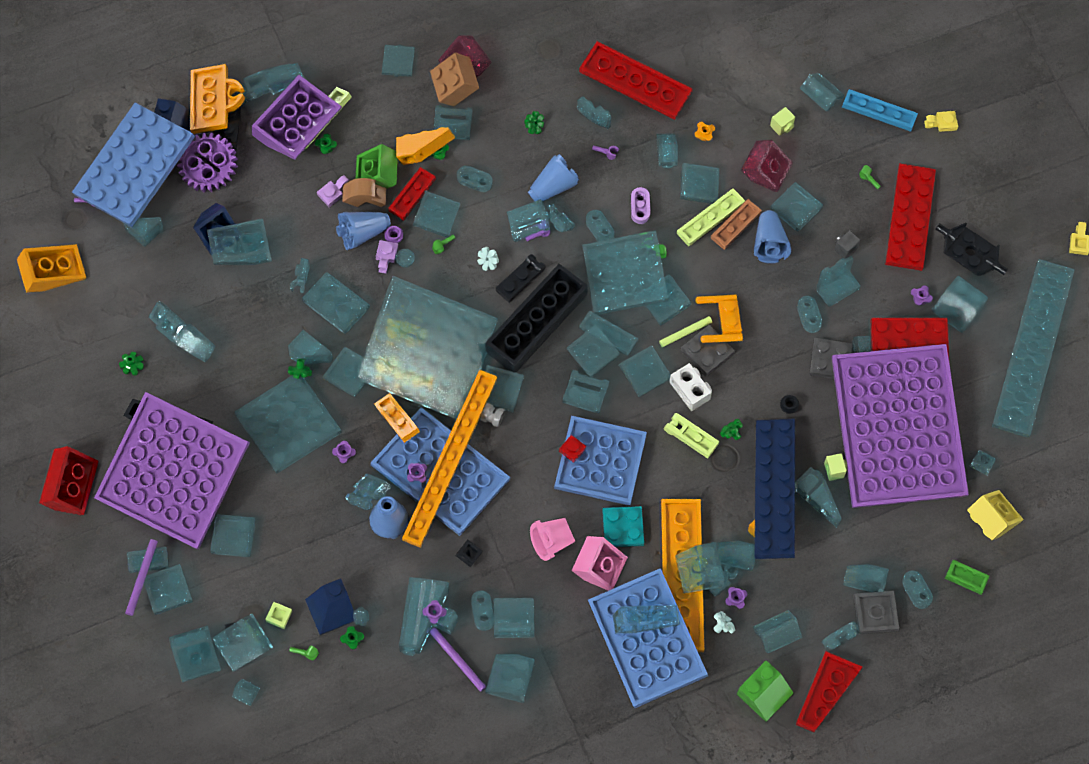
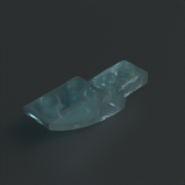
[232,63,305,106]
[149,302,216,362]

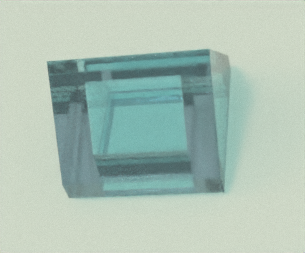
[232,679,260,706]

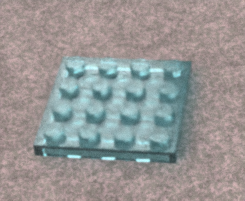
[582,230,669,315]
[234,375,342,474]

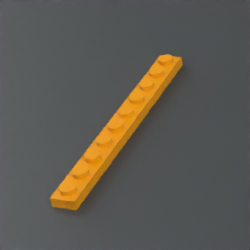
[402,370,497,548]

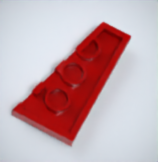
[796,651,863,732]

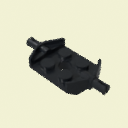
[935,223,1008,276]

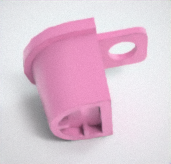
[530,518,575,561]

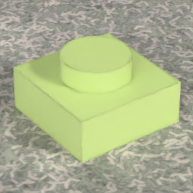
[265,602,292,629]

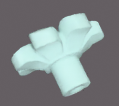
[477,247,499,271]
[714,611,735,634]

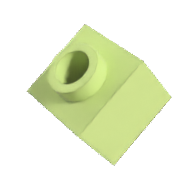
[770,107,795,136]
[824,453,847,481]

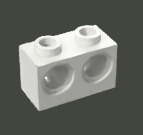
[670,363,712,412]

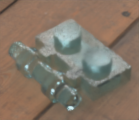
[346,473,391,510]

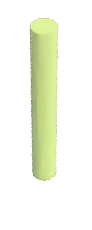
[659,316,712,347]

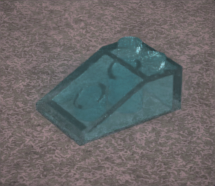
[207,218,272,265]

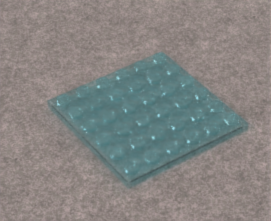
[356,276,498,419]

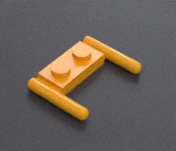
[695,295,743,343]

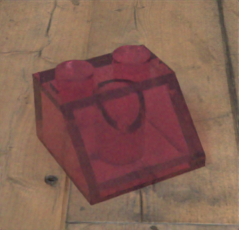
[438,35,492,77]
[741,140,793,192]

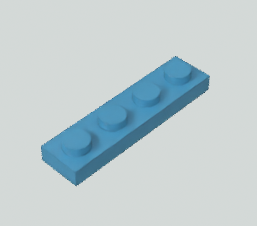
[842,89,918,132]

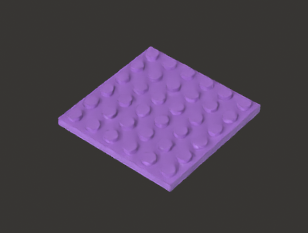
[94,392,250,549]

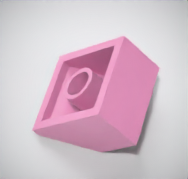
[572,536,628,591]

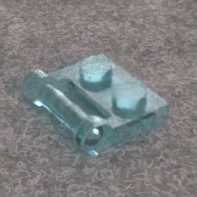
[434,105,472,140]
[507,199,550,242]
[562,370,609,414]

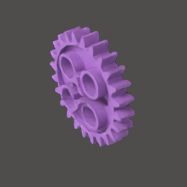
[177,133,238,193]

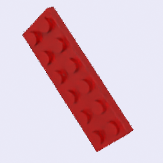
[579,41,692,120]
[885,163,936,271]

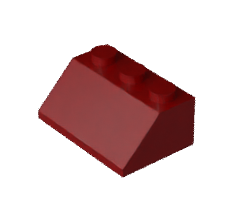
[39,446,99,515]

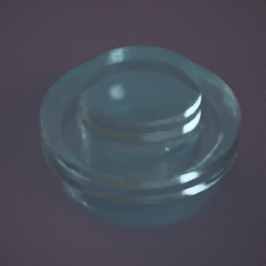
[396,249,415,267]
[353,606,369,627]

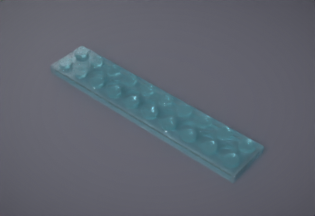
[992,259,1075,438]

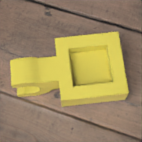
[924,111,958,132]
[1069,222,1089,255]

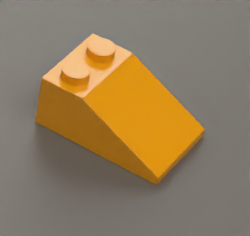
[17,244,86,293]

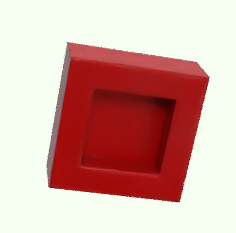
[559,435,586,463]

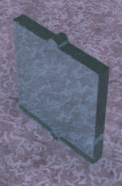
[382,44,415,77]

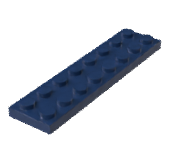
[754,419,795,559]

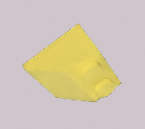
[967,490,1024,540]

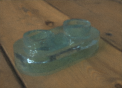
[457,166,493,192]
[586,210,614,244]
[797,296,822,333]
[902,571,933,609]
[471,591,494,631]
[821,621,859,650]

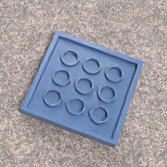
[554,416,647,506]

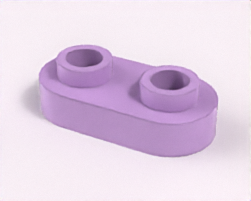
[631,187,650,224]

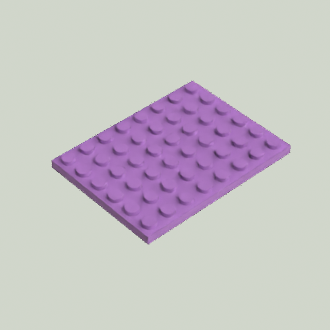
[831,344,969,508]

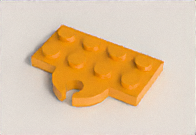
[190,64,245,134]

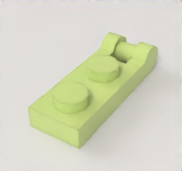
[664,413,719,458]

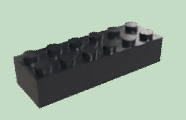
[485,264,588,374]

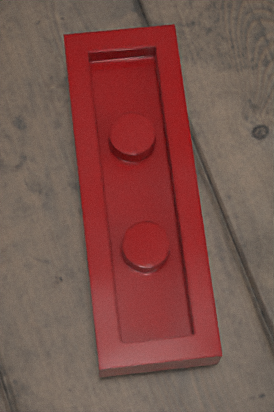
[388,167,436,221]

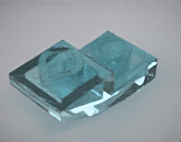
[577,96,612,129]

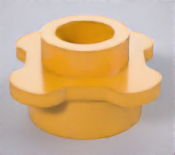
[695,122,715,141]

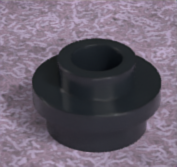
[780,395,799,414]

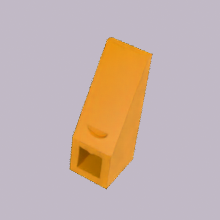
[396,127,455,165]

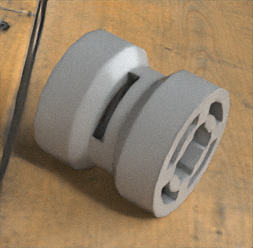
[480,403,505,427]

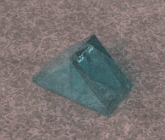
[123,217,163,247]

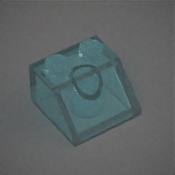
[932,276,988,333]
[675,542,724,593]
[169,625,221,682]
[485,654,535,703]

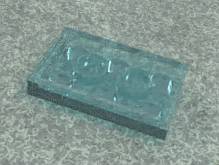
[302,272,370,334]

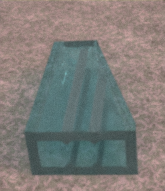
[399,577,449,656]

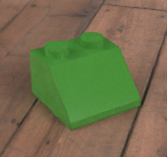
[355,144,398,189]
[737,661,794,722]

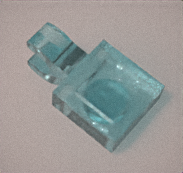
[542,204,575,232]
[290,258,310,294]

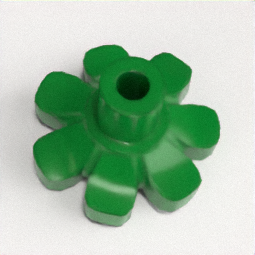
[524,111,544,134]
[119,352,144,376]
[288,359,312,379]
[720,419,743,440]

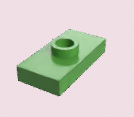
[945,560,989,595]

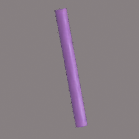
[125,539,158,616]
[429,627,486,692]

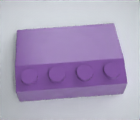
[252,75,342,160]

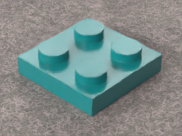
[602,506,644,547]

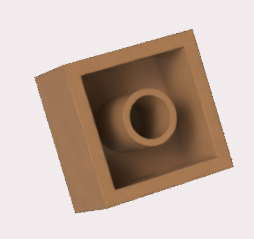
[430,53,479,106]

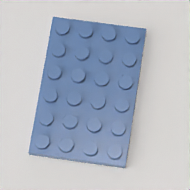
[72,103,195,227]
[371,407,510,536]
[588,568,708,708]

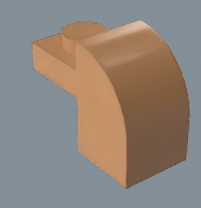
[342,178,386,207]

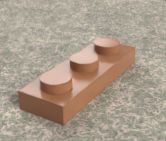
[711,199,762,250]

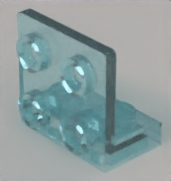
[816,256,861,307]
[494,598,535,638]
[213,614,273,672]

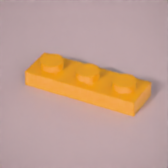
[374,393,420,443]

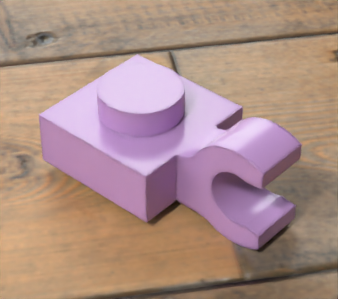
[317,175,349,207]
[376,240,398,274]

